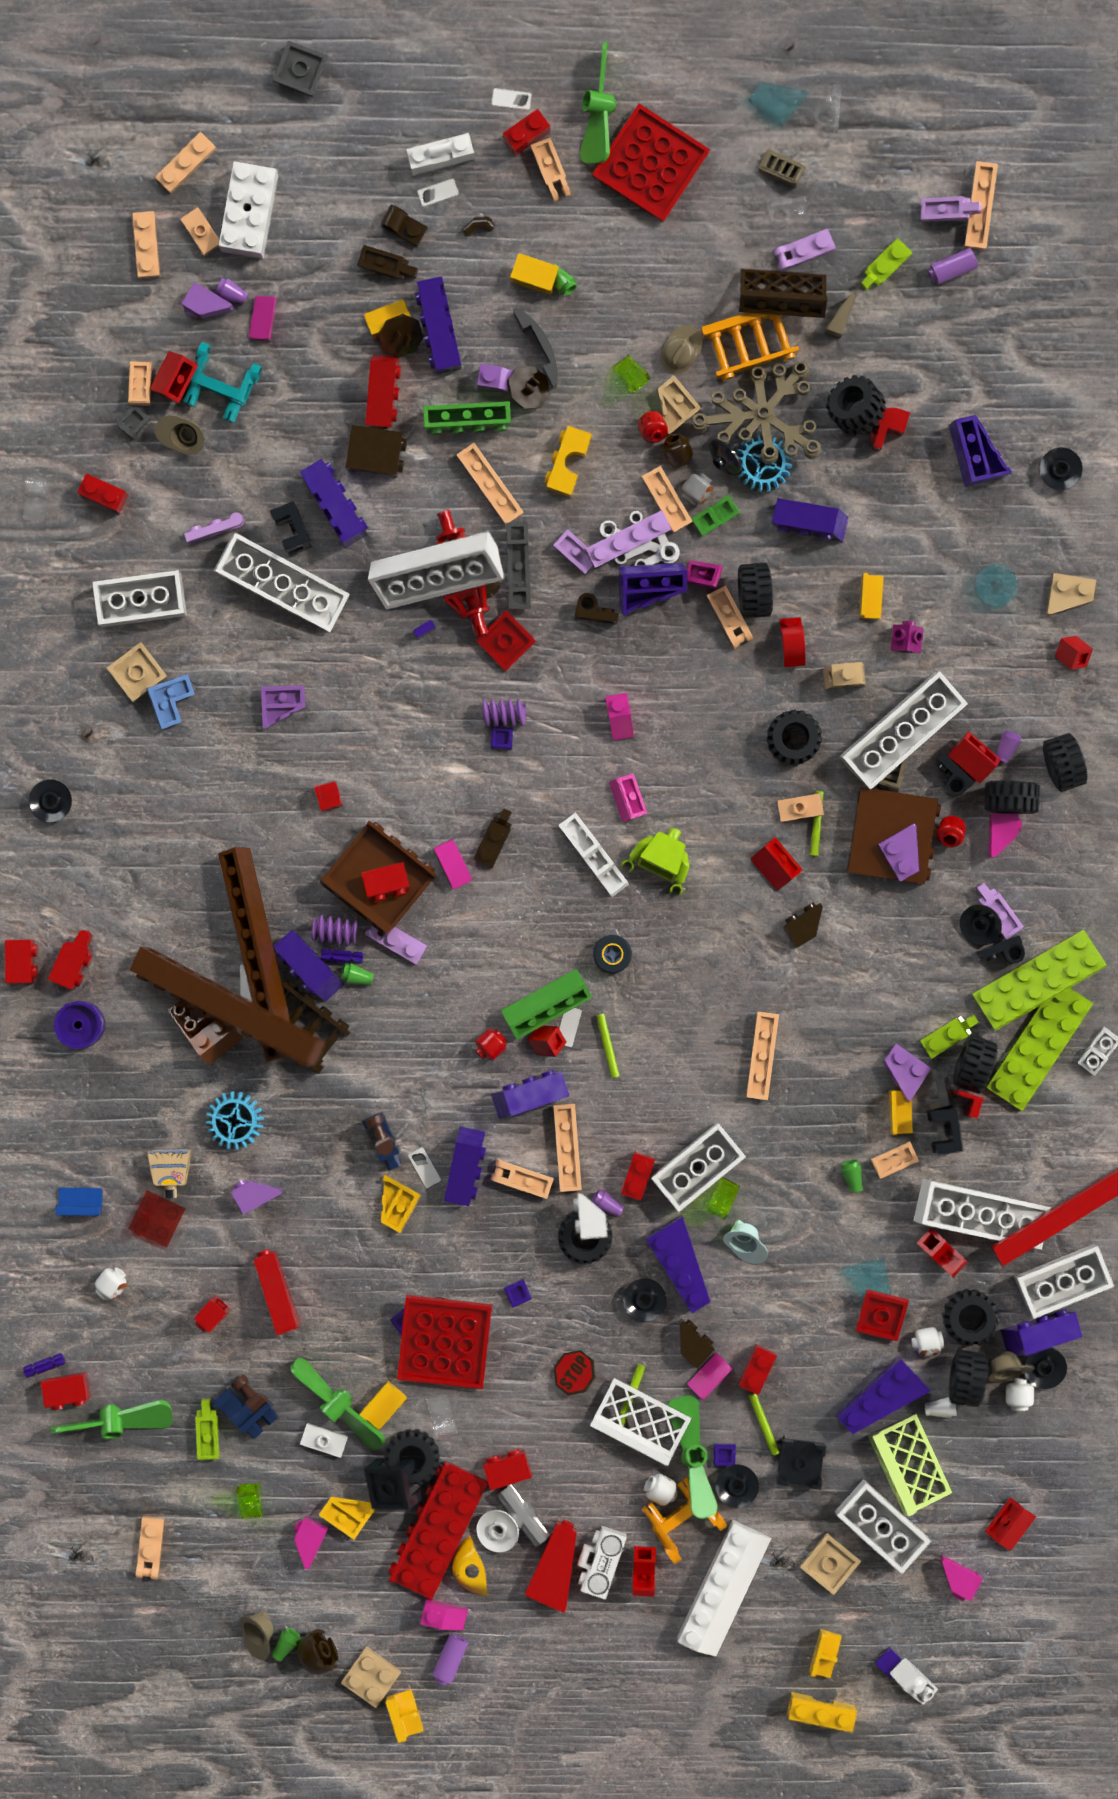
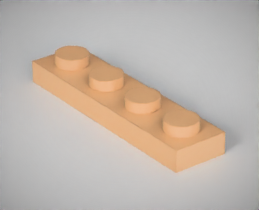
[964,161,998,250]
[457,443,524,525]
[746,1012,779,1100]
[553,1103,582,1192]

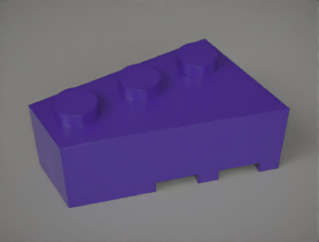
[948,415,1012,487]
[772,498,849,542]
[619,563,687,616]
[274,929,344,1002]
[491,1069,570,1119]
[444,1126,486,1206]
[1000,1309,1082,1356]

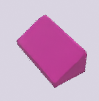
[249,296,277,342]
[609,773,648,822]
[687,1352,733,1400]

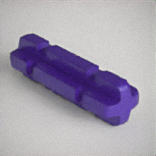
[321,949,363,964]
[23,1353,65,1378]

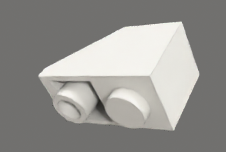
[574,1193,607,1239]
[890,1658,938,1705]

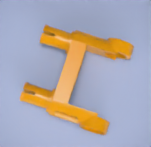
[641,1476,728,1564]

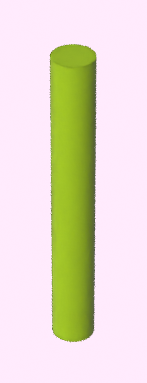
[810,791,824,856]
[596,1014,620,1078]
[616,1364,646,1427]
[748,1393,780,1456]

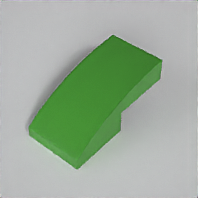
[691,495,741,536]

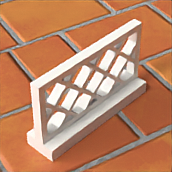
[590,1378,691,1466]

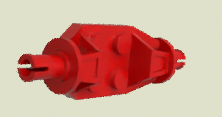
[436,510,490,637]

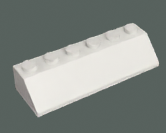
[368,531,504,610]
[839,671,968,790]
[677,1519,771,1656]

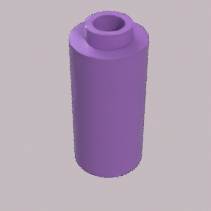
[928,248,978,285]
[432,1633,469,1685]

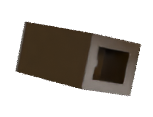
[783,902,823,948]
[679,1319,715,1369]

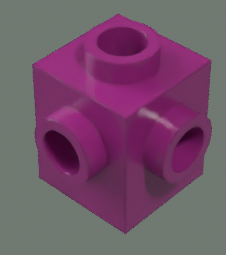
[891,621,924,654]

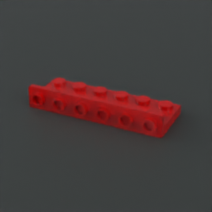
[387,1461,488,1600]

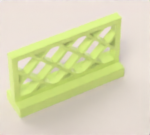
[867,1414,952,1516]

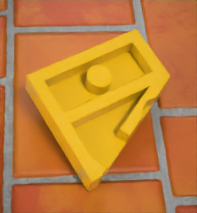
[381,1175,422,1233]
[319,1497,375,1540]

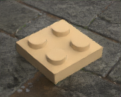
[107,642,168,703]
[800,1533,861,1595]
[341,1646,401,1708]

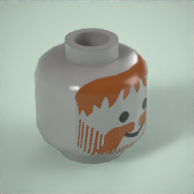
[681,473,713,506]

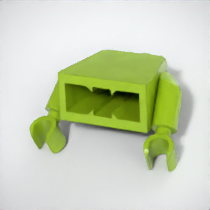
[622,827,690,896]

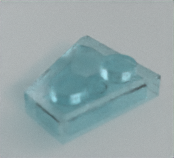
[749,82,808,127]
[842,1258,891,1296]

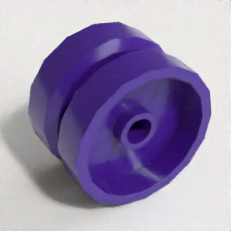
[54,1001,105,1049]

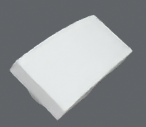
[1078,1027,1118,1076]

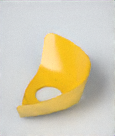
[452,1537,488,1596]

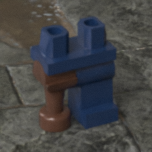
[362,1111,402,1171]
[213,1374,278,1439]

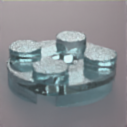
[975,563,1019,607]

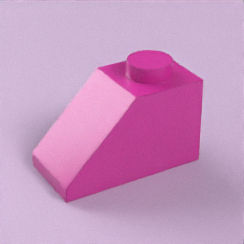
[605,693,634,741]
[988,814,1022,858]
[293,1516,328,1570]
[940,1555,983,1602]
[420,1598,468,1631]

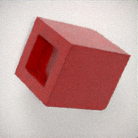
[1055,636,1093,670]
[314,781,343,812]
[527,1025,567,1057]

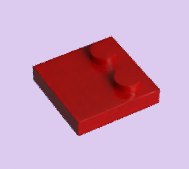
[476,610,537,671]
[855,1289,909,1341]

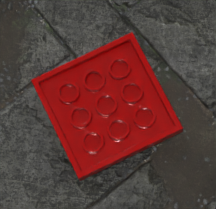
[592,103,710,223]
[397,1295,492,1389]

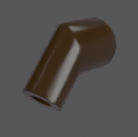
[462,216,495,237]

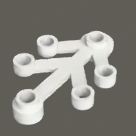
[600,511,680,566]

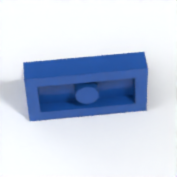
[56,1187,103,1215]

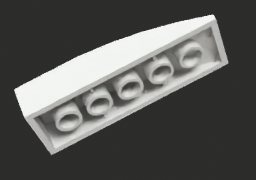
[213,533,350,632]
[913,1179,1051,1250]

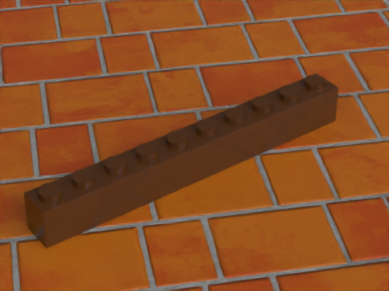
[218,847,292,1063]
[130,947,326,1067]

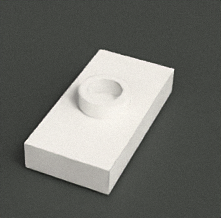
[300,1423,348,1458]

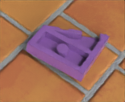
[261,685,305,728]
[878,823,919,882]
[883,1044,931,1103]

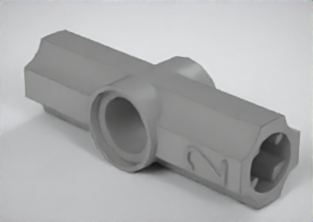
[496,1484,550,1547]

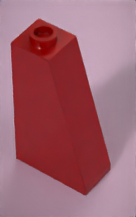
[253,1249,301,1336]
[525,1519,577,1613]

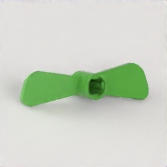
[580,41,616,164]
[291,1357,385,1450]
[666,1396,717,1519]
[50,1400,173,1439]

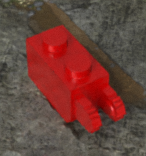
[48,930,93,990]

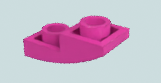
[433,839,472,890]

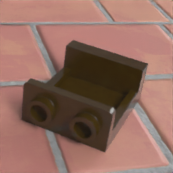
[346,425,407,478]

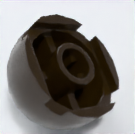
[297,1629,339,1675]

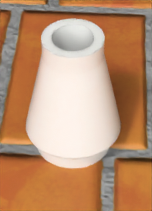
[925,1397,957,1418]

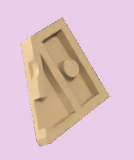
[657,376,701,436]
[1046,573,1096,615]

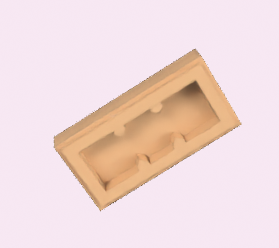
[181,207,220,256]
[128,362,152,406]
[778,793,824,822]
[870,1141,919,1179]

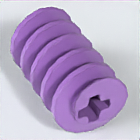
[482,699,526,726]
[311,915,358,946]

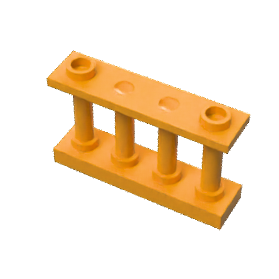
[701,313,799,381]

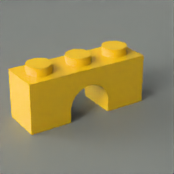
[544,426,592,498]
[787,1692,857,1733]

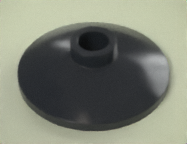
[709,439,742,476]
[1039,447,1083,490]
[29,779,72,822]
[959,904,1002,946]
[623,1278,666,1322]
[1024,1347,1067,1389]
[716,1464,759,1508]

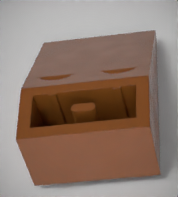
[167,999,243,1065]

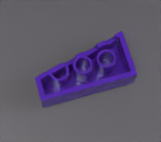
[415,276,462,374]
[300,459,368,548]
[646,1215,710,1313]
[836,1356,930,1434]

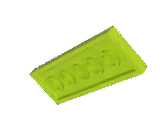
[972,930,1107,1031]
[986,988,1094,1111]

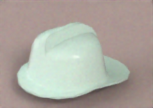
[723,1220,768,1264]

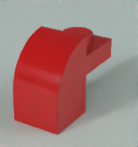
[869,408,910,452]
[779,617,806,668]
[917,1227,968,1278]
[632,1546,656,1597]

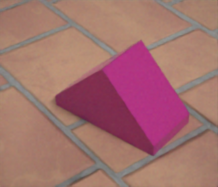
[687,560,723,591]

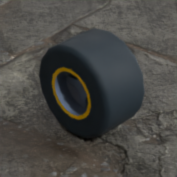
[593,935,632,973]

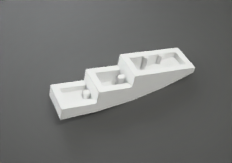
[558,812,629,897]

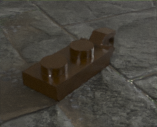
[357,245,418,280]
[473,808,512,869]

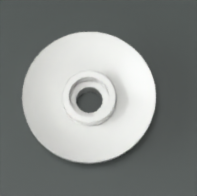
[477,1510,519,1552]

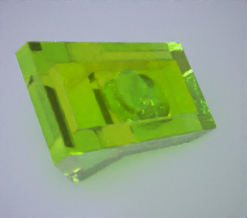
[612,355,651,393]
[706,1176,740,1220]
[236,1483,263,1519]

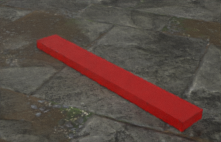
[991,1169,1118,1266]

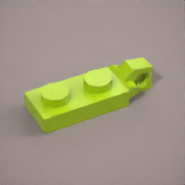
[860,238,913,291]
[919,1015,979,1059]
[195,1398,220,1460]

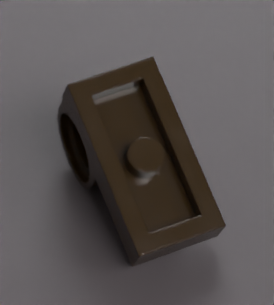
[380,204,428,247]
[575,593,619,624]

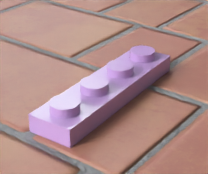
[585,510,671,568]

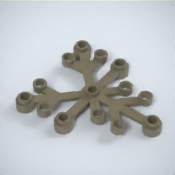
[691,361,821,464]

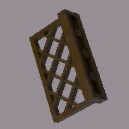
[739,268,827,318]

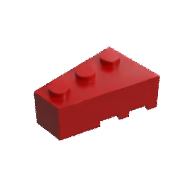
[365,355,401,427]

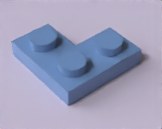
[146,674,195,729]

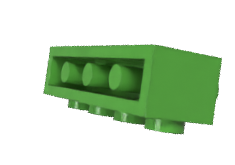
[423,401,511,435]
[501,969,592,1040]

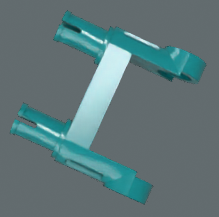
[182,342,262,423]

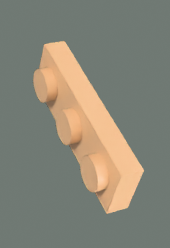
[155,132,216,194]
[132,211,160,279]
[642,466,693,533]

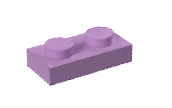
[553,529,593,574]

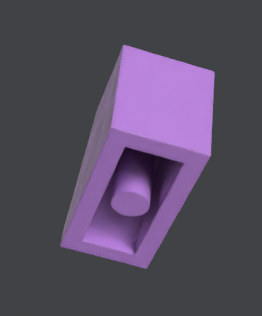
[181,282,233,319]
[477,364,514,394]
[231,1179,283,1215]

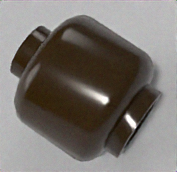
[662,434,693,467]

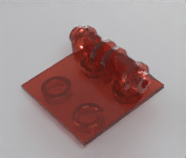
[128,1190,186,1247]

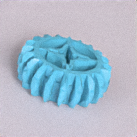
[736,434,792,492]
[205,1091,264,1150]

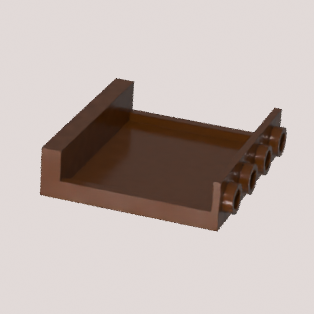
[846,787,941,885]
[319,821,436,937]

